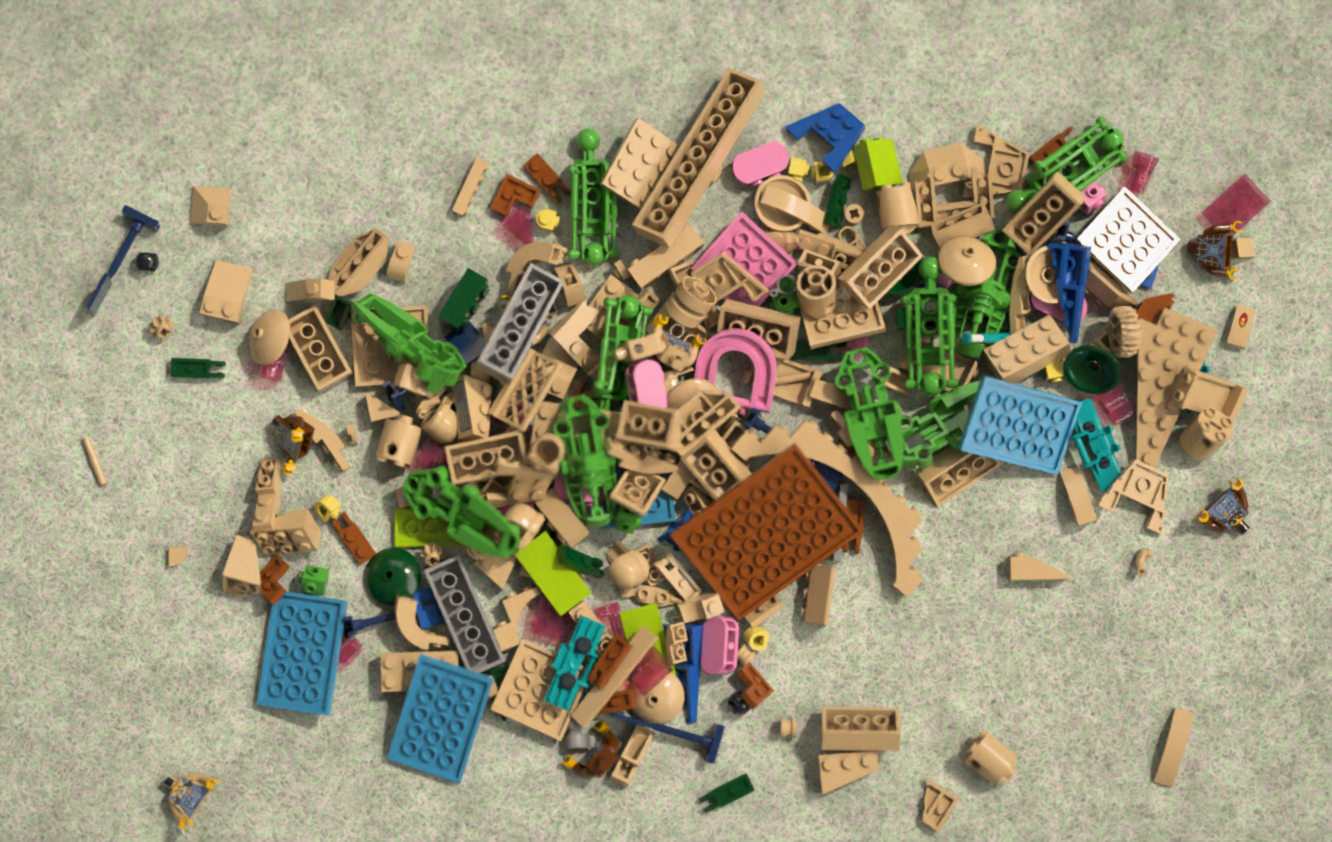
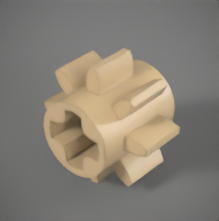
[149,315,174,339]
[420,542,445,566]

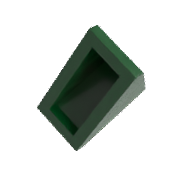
[325,294,353,331]

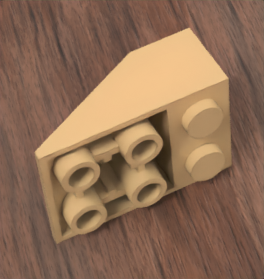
[250,510,322,555]

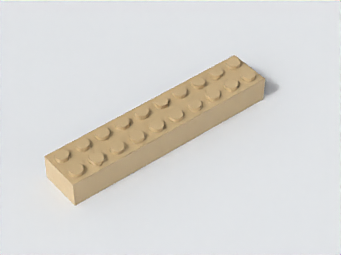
[632,68,766,249]

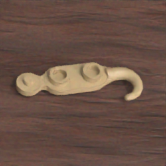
[620,586,684,620]

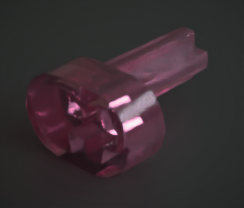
[595,601,626,640]

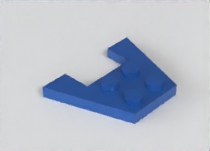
[785,103,865,174]

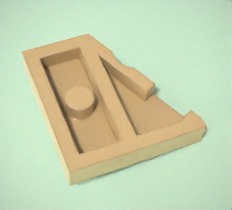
[922,779,960,832]

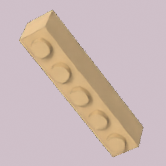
[452,157,489,217]

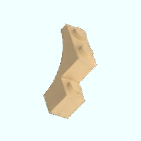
[493,585,541,651]

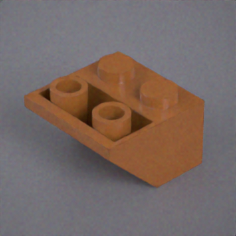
[1135,293,1175,324]

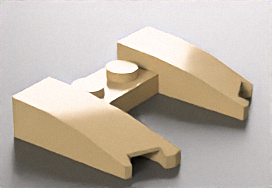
[914,167,995,228]
[549,299,622,381]

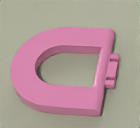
[694,328,777,415]

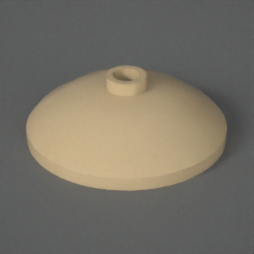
[754,175,811,232]
[938,237,996,286]
[1024,246,1060,304]
[249,309,290,366]
[666,379,719,410]
[628,667,685,724]

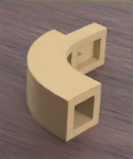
[506,241,563,293]
[394,596,449,650]

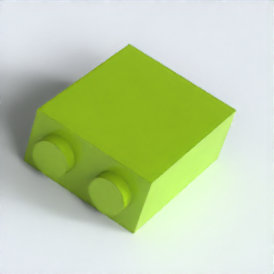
[853,137,903,191]

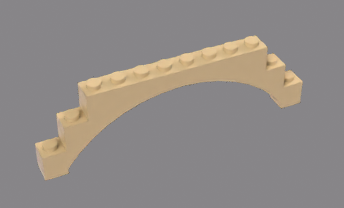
[730,419,923,597]

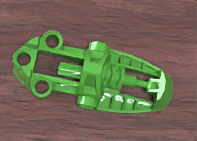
[954,229,1021,358]
[351,293,466,393]
[835,347,903,480]
[885,381,980,469]
[552,394,617,528]
[402,466,520,558]

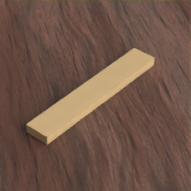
[570,625,658,728]

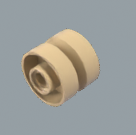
[665,276,717,328]

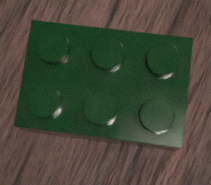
[438,268,489,334]

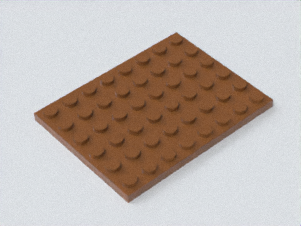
[670,443,864,621]

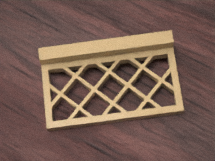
[488,347,563,432]

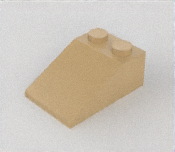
[200,260,253,324]
[646,302,713,367]
[528,336,579,401]
[610,469,666,517]

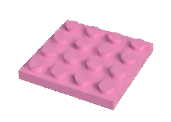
[691,212,798,307]

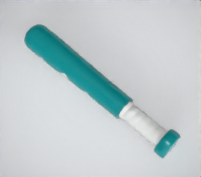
[961,332,1012,344]

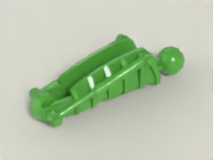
[1006,116,1129,214]
[567,128,620,266]
[902,256,959,396]
[590,295,652,410]

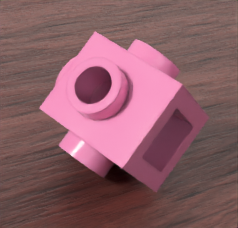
[1079,182,1106,216]

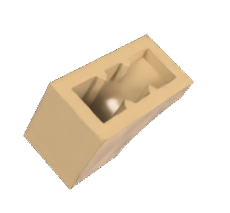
[677,591,724,623]

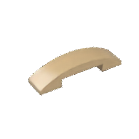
[760,185,829,234]
[1153,708,1194,787]

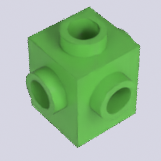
[769,288,800,314]
[613,505,642,535]
[299,565,329,596]

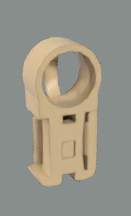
[838,226,867,252]

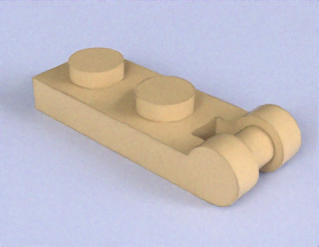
[653,551,702,601]

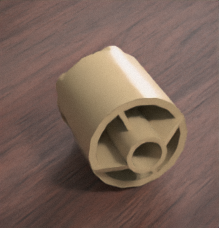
[876,182,919,235]
[797,265,837,319]
[1180,407,1233,460]
[375,414,422,469]
[961,729,1018,785]

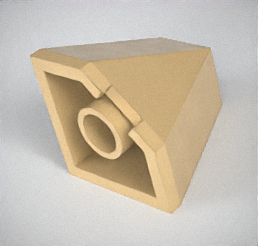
[222,535,261,596]

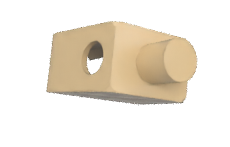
[613,333,663,363]

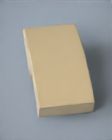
[635,543,665,587]
[666,622,688,665]

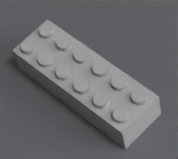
[475,263,565,385]
[424,555,506,673]

